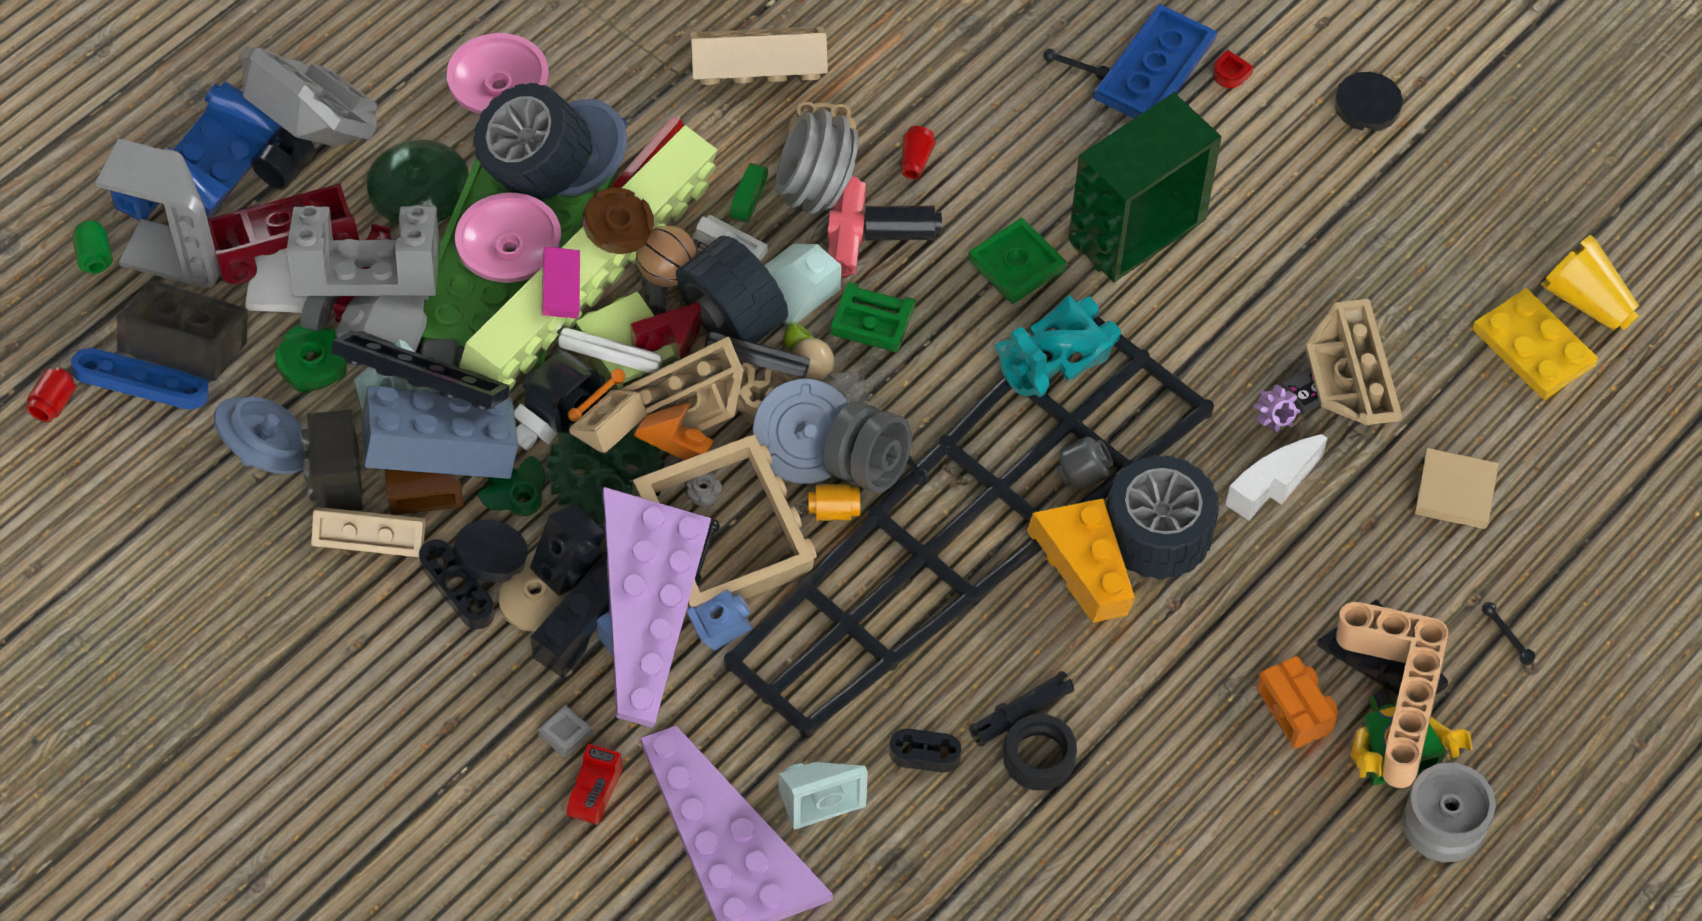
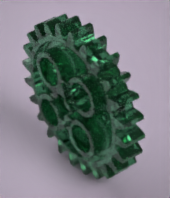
[547,423,665,526]

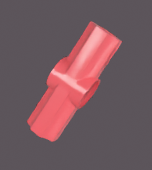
[827,176,866,278]

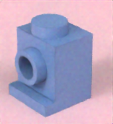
[687,590,752,651]

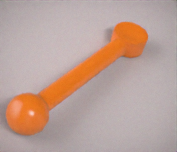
[568,369,625,422]

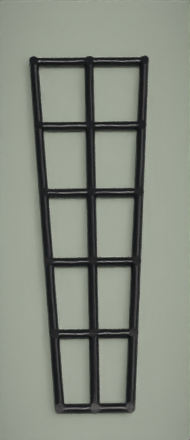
[724,300,1214,738]

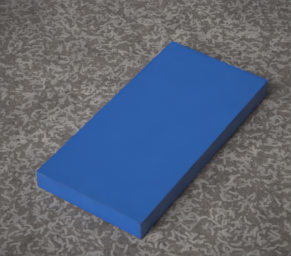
[1093,4,1217,119]

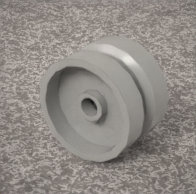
[1402,762,1496,863]

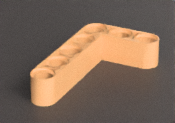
[1336,602,1448,788]

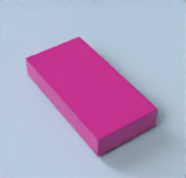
[542,247,580,319]

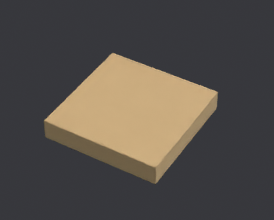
[1414,448,1499,529]

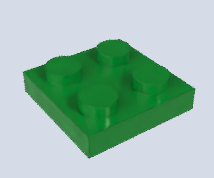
[968,217,1067,305]

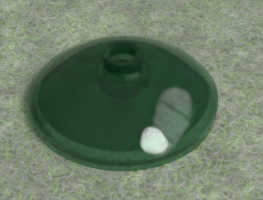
[366,140,469,224]

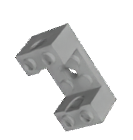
[287,205,440,296]

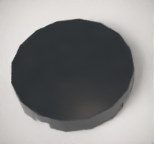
[1335,71,1403,131]
[453,520,528,583]

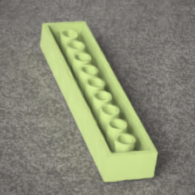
[459,125,718,392]

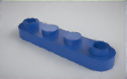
[71,348,209,409]

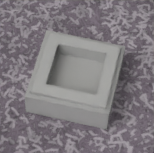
[538,705,592,759]

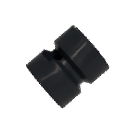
[251,126,316,190]

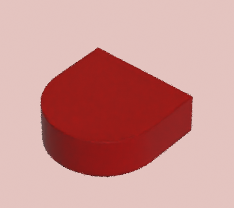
[1213,49,1254,88]

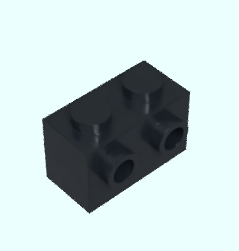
[530,504,605,596]

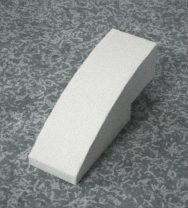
[1225,434,1327,521]

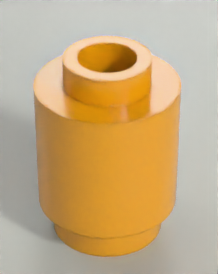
[808,484,860,521]

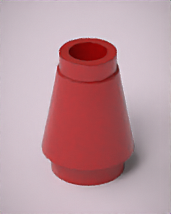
[901,126,936,179]

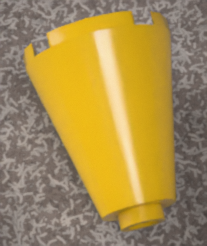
[1541,235,1639,331]

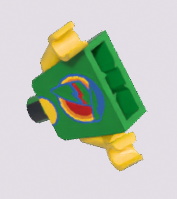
[1350,691,1473,786]

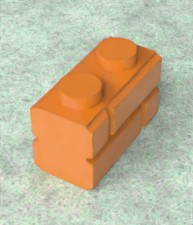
[1256,656,1338,749]

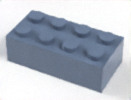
[361,386,518,479]

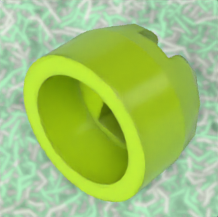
[783,321,814,350]

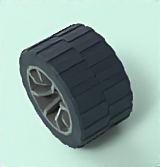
[676,235,788,343]

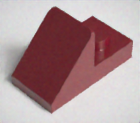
[630,302,701,361]

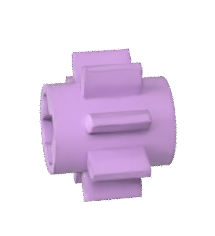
[1253,385,1300,432]

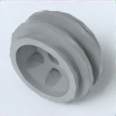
[775,108,858,215]

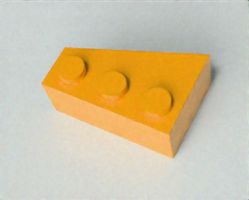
[1027,498,1135,623]

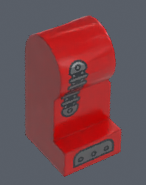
[566,744,623,825]

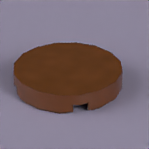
[582,187,654,254]

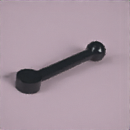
[1043,48,1110,80]
[907,454,929,485]
[695,519,720,586]
[1482,602,1536,665]

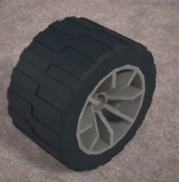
[473,83,591,200]
[1106,455,1219,579]

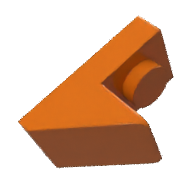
[634,402,714,460]

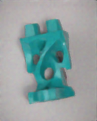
[994,296,1121,398]

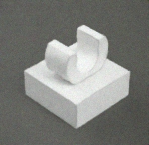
[514,404,557,451]

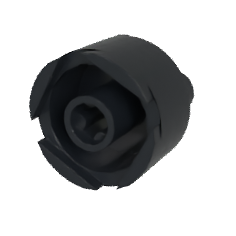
[523,349,606,435]

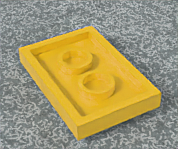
[1472,288,1598,400]

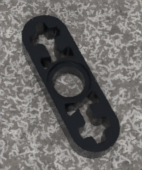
[419,539,495,629]

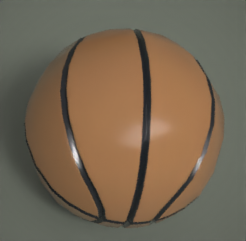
[636,226,698,287]

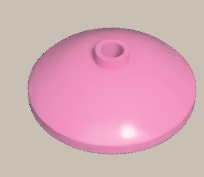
[447,33,549,115]
[455,193,561,283]

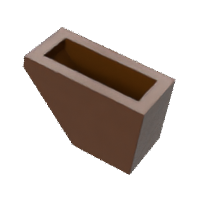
[385,469,464,515]

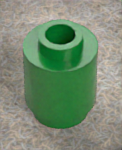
[72,221,113,274]

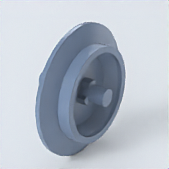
[753,379,849,484]
[214,397,311,474]

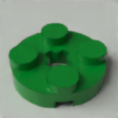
[275,325,347,392]

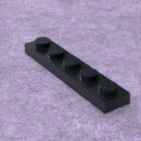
[331,330,510,410]

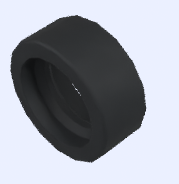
[1004,714,1077,790]

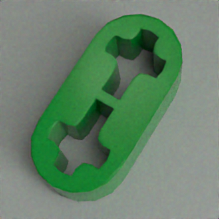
[730,163,768,223]

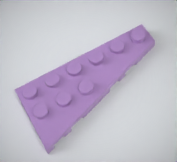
[602,487,711,728]
[641,726,833,921]

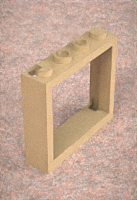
[632,434,817,621]

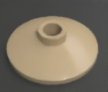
[499,565,570,631]

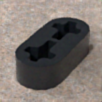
[889,729,962,773]

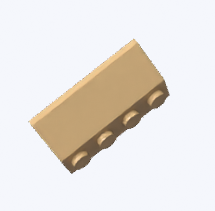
[690,26,828,85]

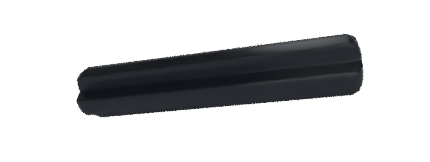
[705,331,810,378]

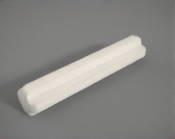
[558,327,662,374]

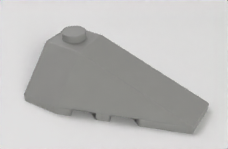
[335,296,429,352]

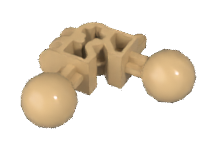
[688,334,835,424]

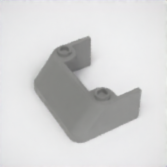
[95,138,220,288]

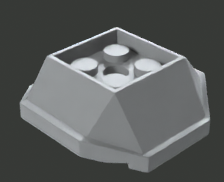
[238,46,377,147]

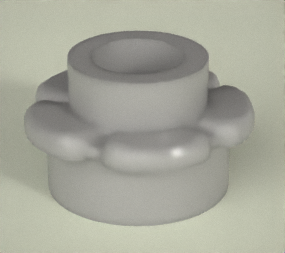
[686,472,722,506]

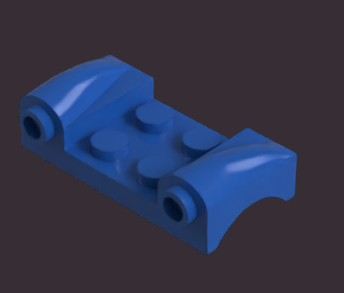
[167,81,281,219]

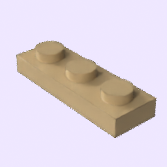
[311,507,426,557]

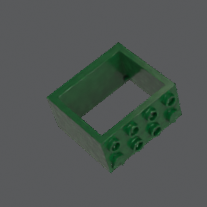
[1068,92,1222,283]

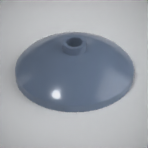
[558,99,627,197]

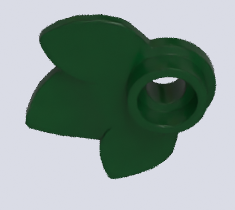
[477,456,546,516]

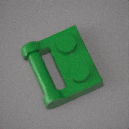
[830,281,916,353]

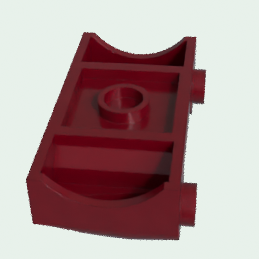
[207,183,359,284]

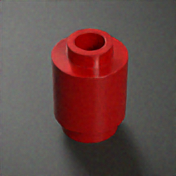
[26,368,76,423]

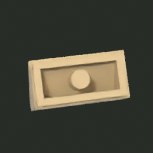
[569,390,647,453]

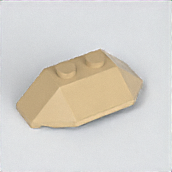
[1305,299,1402,425]
[619,337,743,432]

